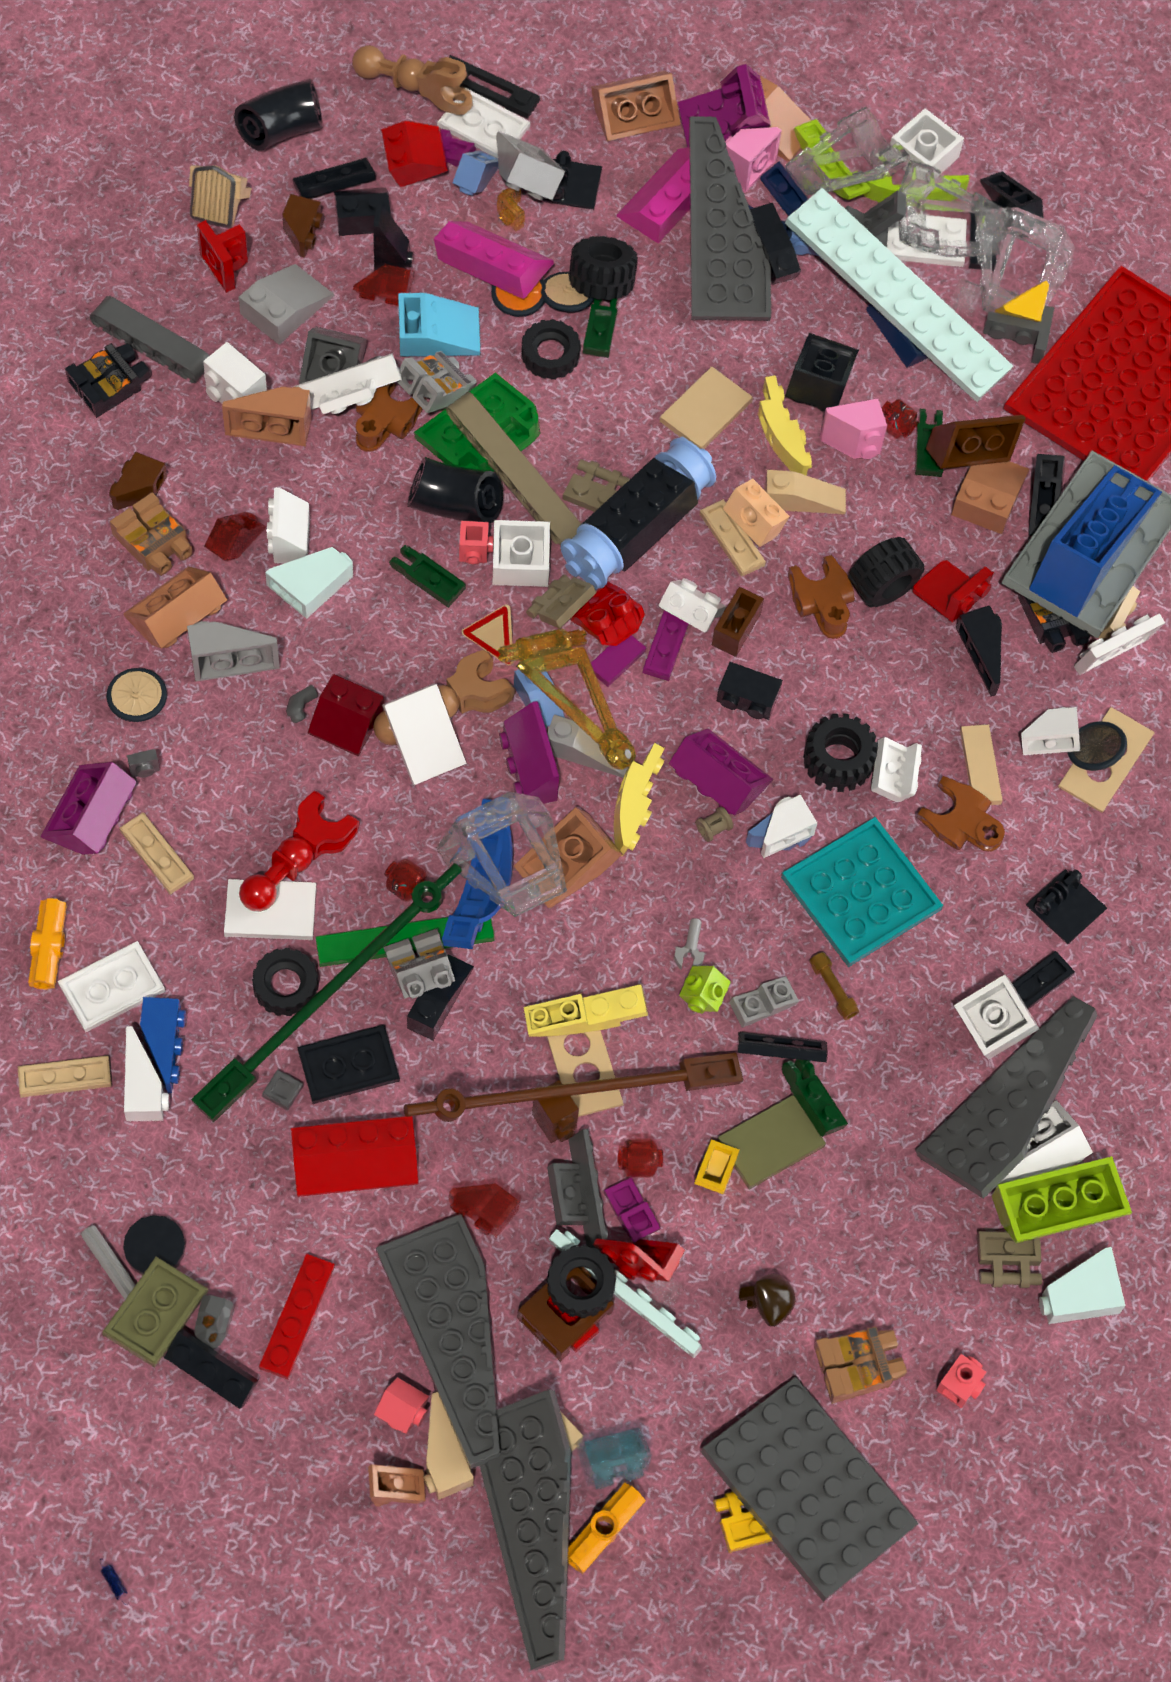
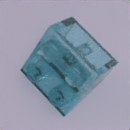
[577,1427,652,1489]

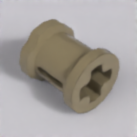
[695,807,734,842]

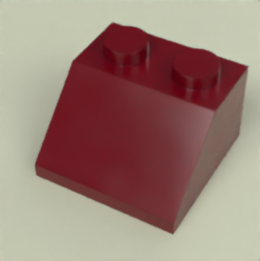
[308,674,384,756]

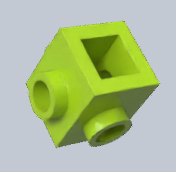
[679,966,731,1014]

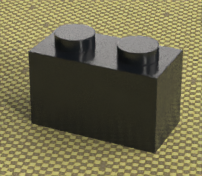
[716,662,783,720]

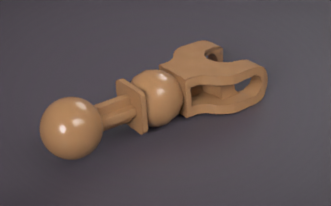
[352,45,473,115]
[374,650,515,746]

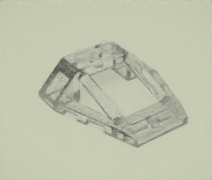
[785,107,910,195]
[898,160,1006,257]
[975,207,1075,313]
[436,792,567,917]

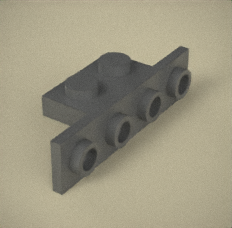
[547,1129,608,1249]

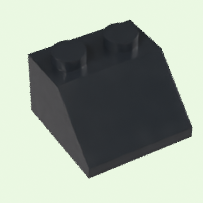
[334,187,391,236]

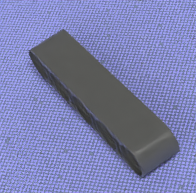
[90,296,209,383]

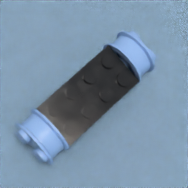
[561,437,716,590]

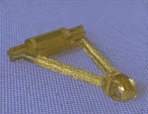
[498,629,636,770]

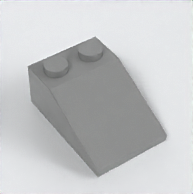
[496,131,565,200]
[239,264,334,345]
[187,621,280,682]

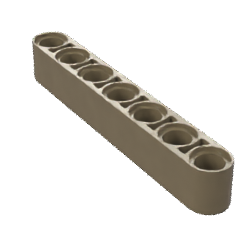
[446,392,581,549]

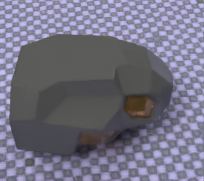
[195,1295,234,1350]

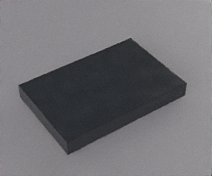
[297,1025,400,1104]

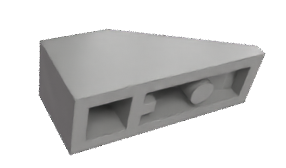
[547,715,634,778]

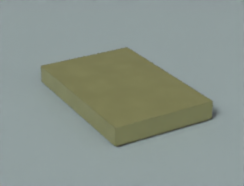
[717,1095,826,1190]
[102,1257,208,1368]

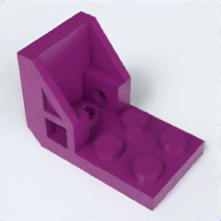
[678,64,771,148]

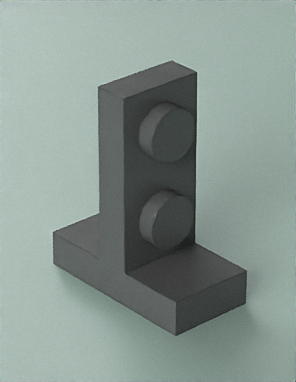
[845,190,906,247]
[983,305,1055,364]

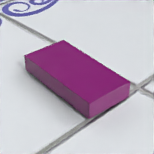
[587,636,646,687]

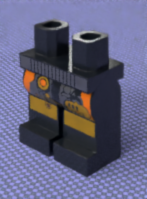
[65,343,150,418]
[1018,594,1090,653]

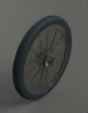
[1068,722,1127,771]

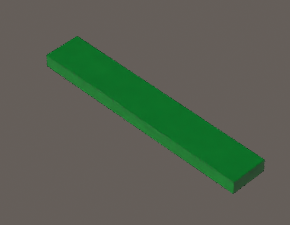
[315,917,494,967]

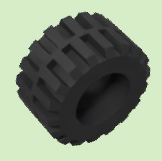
[569,236,638,300]
[848,537,925,608]
[803,713,878,792]

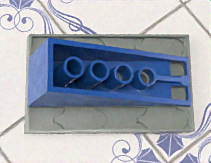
[1002,451,1171,638]

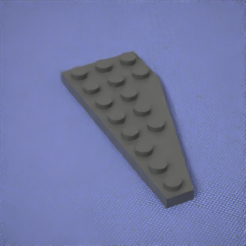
[689,117,771,321]

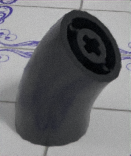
[234,79,323,150]
[407,457,503,523]

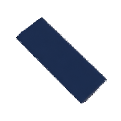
[760,161,809,217]
[866,303,928,368]

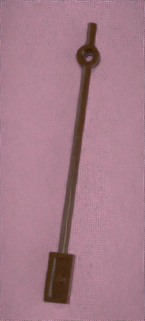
[404,1052,744,1122]

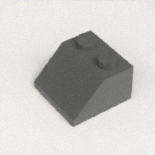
[299,326,367,384]

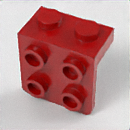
[912,560,994,622]
[593,1238,685,1282]

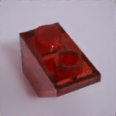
[353,264,415,306]
[204,512,266,561]
[449,1183,520,1238]

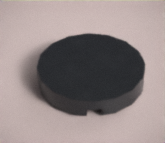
[123,1215,186,1275]

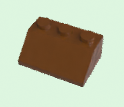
[926,415,1026,469]

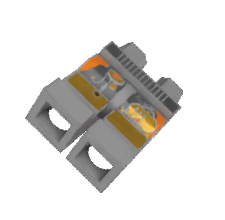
[396,351,476,414]
[383,929,455,999]

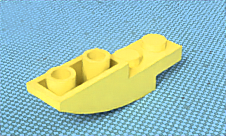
[758,376,812,476]
[613,743,665,856]
[524,984,648,1037]

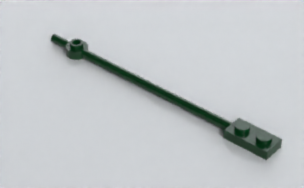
[191,863,462,1123]

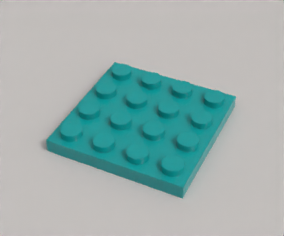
[781,817,944,967]

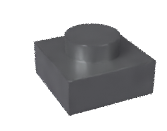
[127,749,160,778]

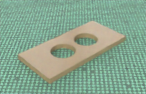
[1058,707,1155,813]
[547,1030,624,1117]

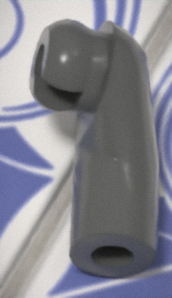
[286,685,318,723]

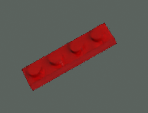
[259,1253,335,1380]

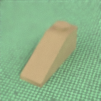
[764,470,846,514]
[423,1392,474,1500]

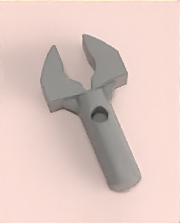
[674,918,705,970]

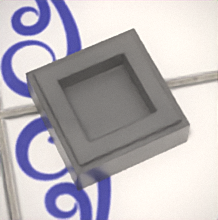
[262,1069,303,1111]

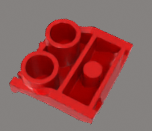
[570,582,645,646]

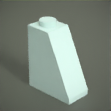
[265,547,353,619]
[1039,1247,1126,1324]

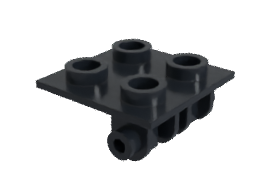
[543,150,602,210]
[1026,869,1107,944]

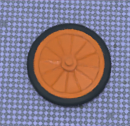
[491,278,546,317]

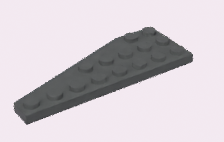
[915,996,1097,1199]
[376,1214,500,1469]
[479,1389,571,1670]

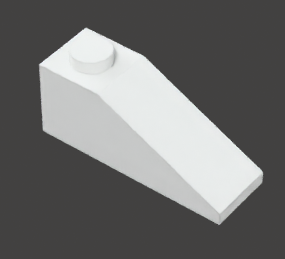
[124,1026,169,1121]

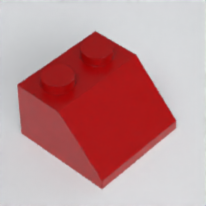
[381,121,448,187]

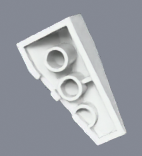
[995,1100,1093,1188]

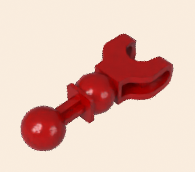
[239,791,360,912]

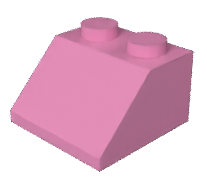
[725,127,781,193]
[820,399,887,459]

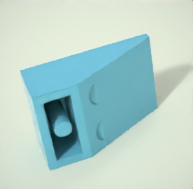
[398,293,480,357]

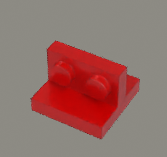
[196,220,248,293]

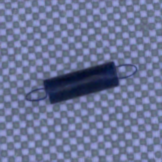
[99,1559,129,1605]

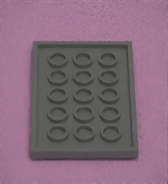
[701,1377,919,1602]

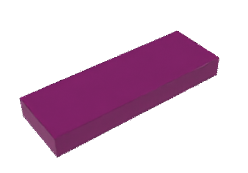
[642,610,689,681]

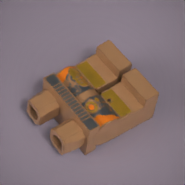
[110,492,192,576]
[814,1327,907,1404]

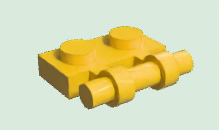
[713,1492,773,1553]

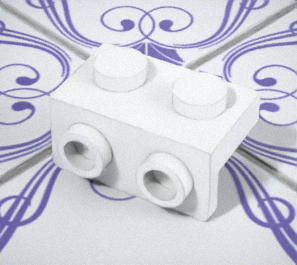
[659,578,727,632]
[871,737,922,802]

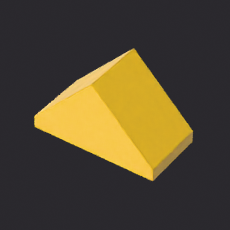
[994,280,1049,322]
[694,1139,740,1194]

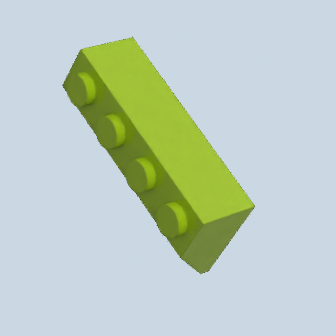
[992,1156,1132,1243]

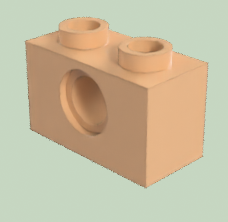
[723,478,790,547]

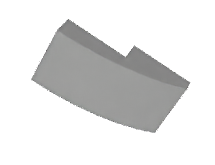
[729,976,799,1028]

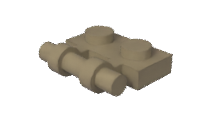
[563,459,630,512]
[526,575,596,629]
[977,1231,1042,1288]

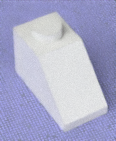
[1021,707,1080,755]
[761,795,817,858]

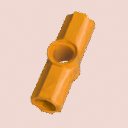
[28,898,67,990]
[568,1482,646,1574]

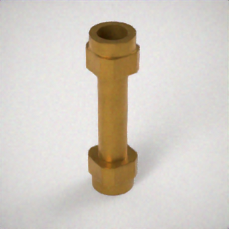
[809,952,860,1020]

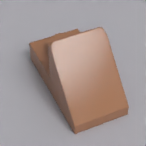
[368,1465,425,1507]

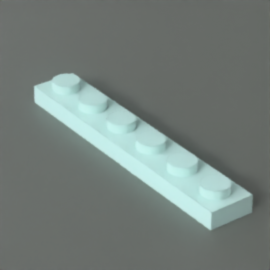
[549,1229,702,1358]

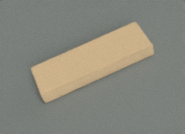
[700,499,766,577]
[960,725,1003,805]
[119,813,194,895]
[18,1056,112,1097]

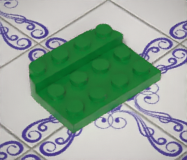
[414,373,540,472]

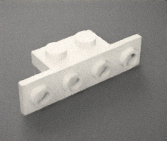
[293,353,402,414]

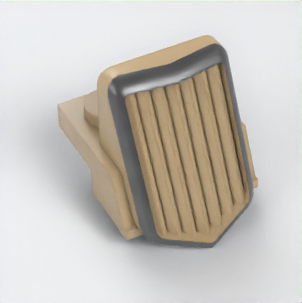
[189,165,252,228]

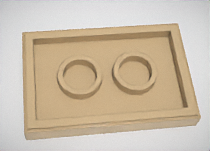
[659,367,753,449]

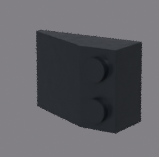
[785,333,859,412]

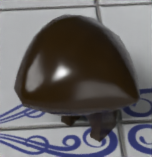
[739,1273,796,1326]

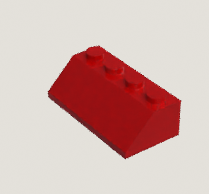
[291,1116,419,1197]

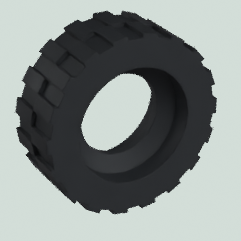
[521,319,581,380]
[252,948,318,1016]
[547,1245,616,1318]

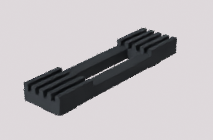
[449,55,540,119]

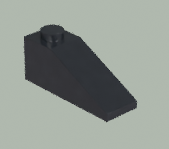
[980,171,1045,235]
[750,202,801,285]
[373,204,414,277]
[1028,454,1066,536]
[956,605,1002,697]
[407,954,474,1041]

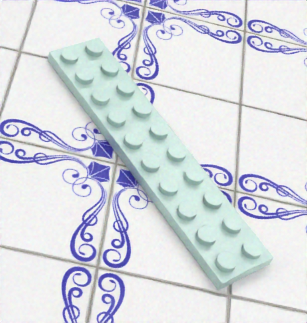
[785,188,1013,402]

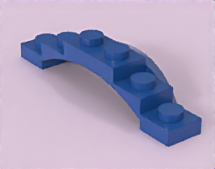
[442,799,513,949]

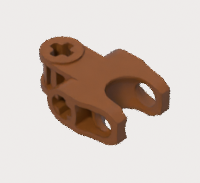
[356,382,426,452]
[788,555,855,639]
[917,776,1005,852]

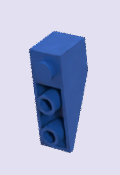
[140,997,186,1093]

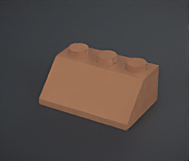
[591,70,681,141]
[123,566,227,649]

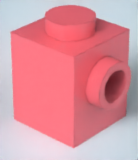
[459,521,494,564]
[936,1354,987,1409]
[374,1377,429,1434]

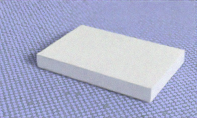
[437,88,530,158]
[382,683,466,785]
[224,879,316,940]
[58,941,165,1033]

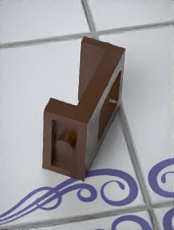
[517,1267,615,1362]

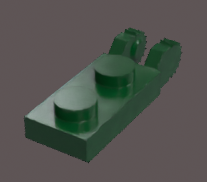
[582,298,618,358]
[915,408,943,477]
[389,545,466,608]
[781,1059,848,1137]

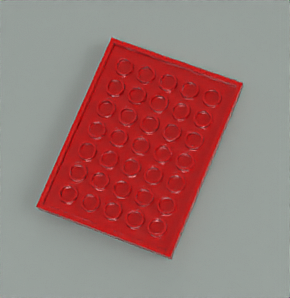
[1003,266,1171,482]

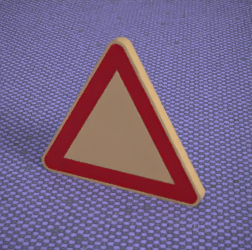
[462,604,513,665]

